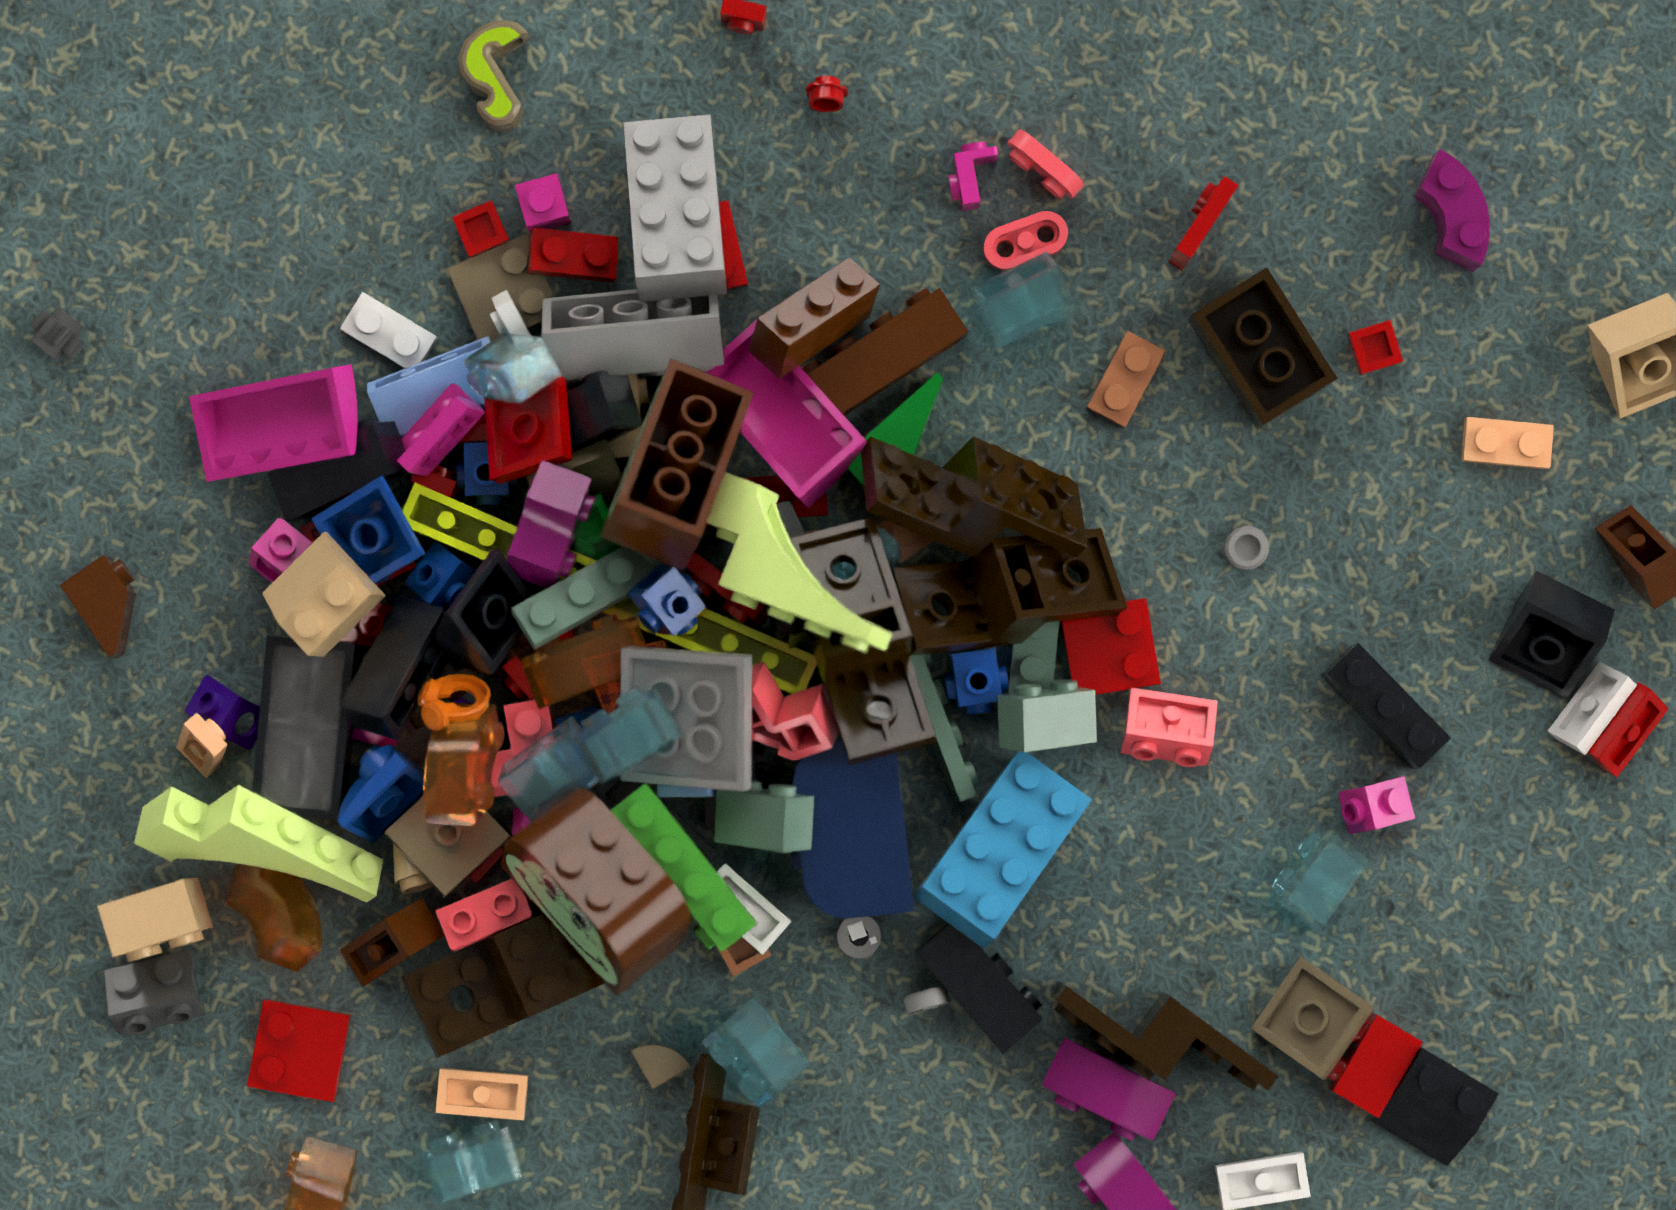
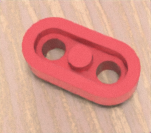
[1007,129,1084,200]
[983,211,1068,272]

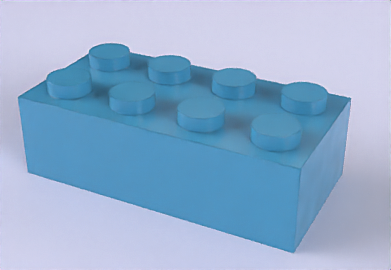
[913,751,1092,949]

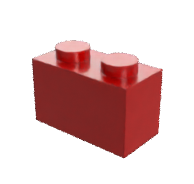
[1327,1013,1423,1118]

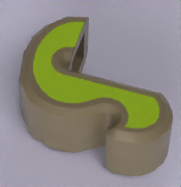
[458,20,531,132]

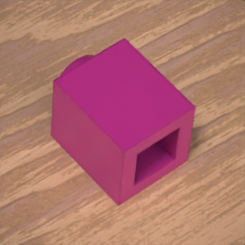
[515,173,572,233]

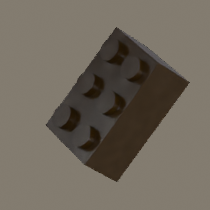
[1188,267,1338,430]

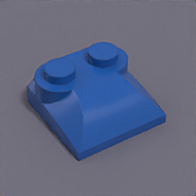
[311,476,425,584]
[337,745,436,844]

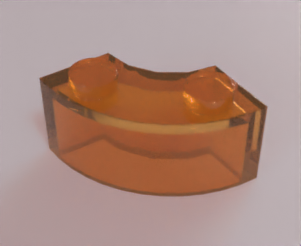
[521,614,647,709]
[424,702,504,826]
[226,863,322,972]
[284,1136,358,1210]

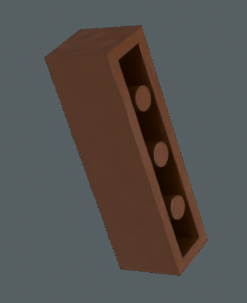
[802,288,969,416]

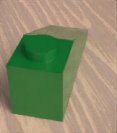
[846,372,943,491]

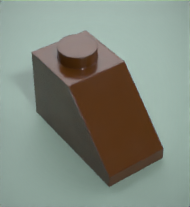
[1595,505,1676,609]
[60,555,136,659]
[340,898,445,987]

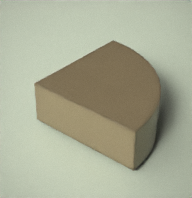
[631,1044,691,1089]

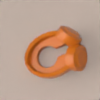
[417,674,490,731]

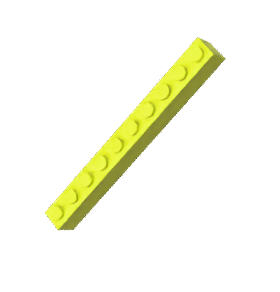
[402,483,817,695]

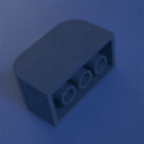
[791,739,914,918]

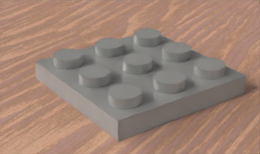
[621,646,752,791]

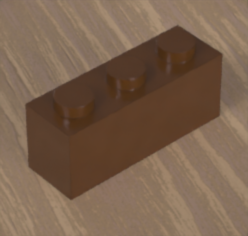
[749,257,880,379]

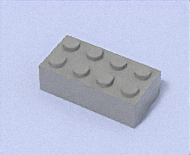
[623,114,727,302]
[542,289,724,385]

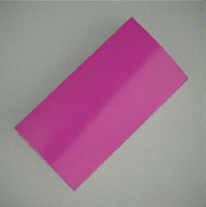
[703,319,867,508]
[189,364,358,482]

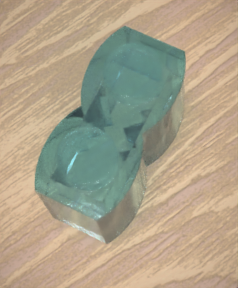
[574,687,683,783]
[422,1120,524,1204]

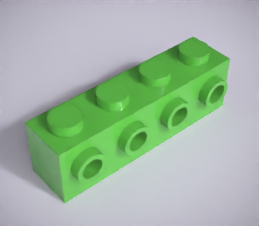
[611,783,758,952]

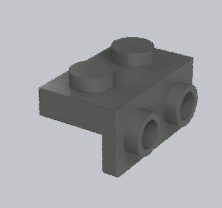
[104,950,205,1035]

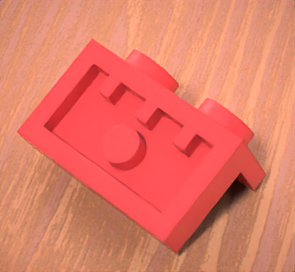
[1121,687,1218,767]
[436,879,533,951]

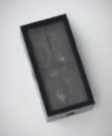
[252,636,362,820]

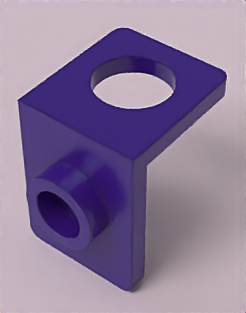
[185,675,260,750]

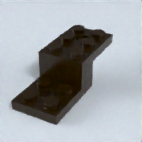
[861,436,1088,558]
[790,517,936,765]
[891,528,1127,656]
[401,914,605,1058]
[1051,982,1279,1091]

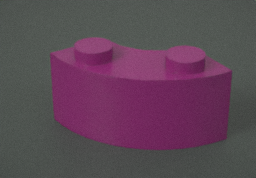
[1413,149,1490,272]
[507,460,596,588]
[1041,1037,1176,1141]
[1073,1132,1176,1210]

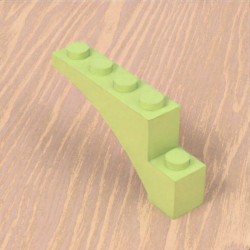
[707,472,892,653]
[134,785,383,903]

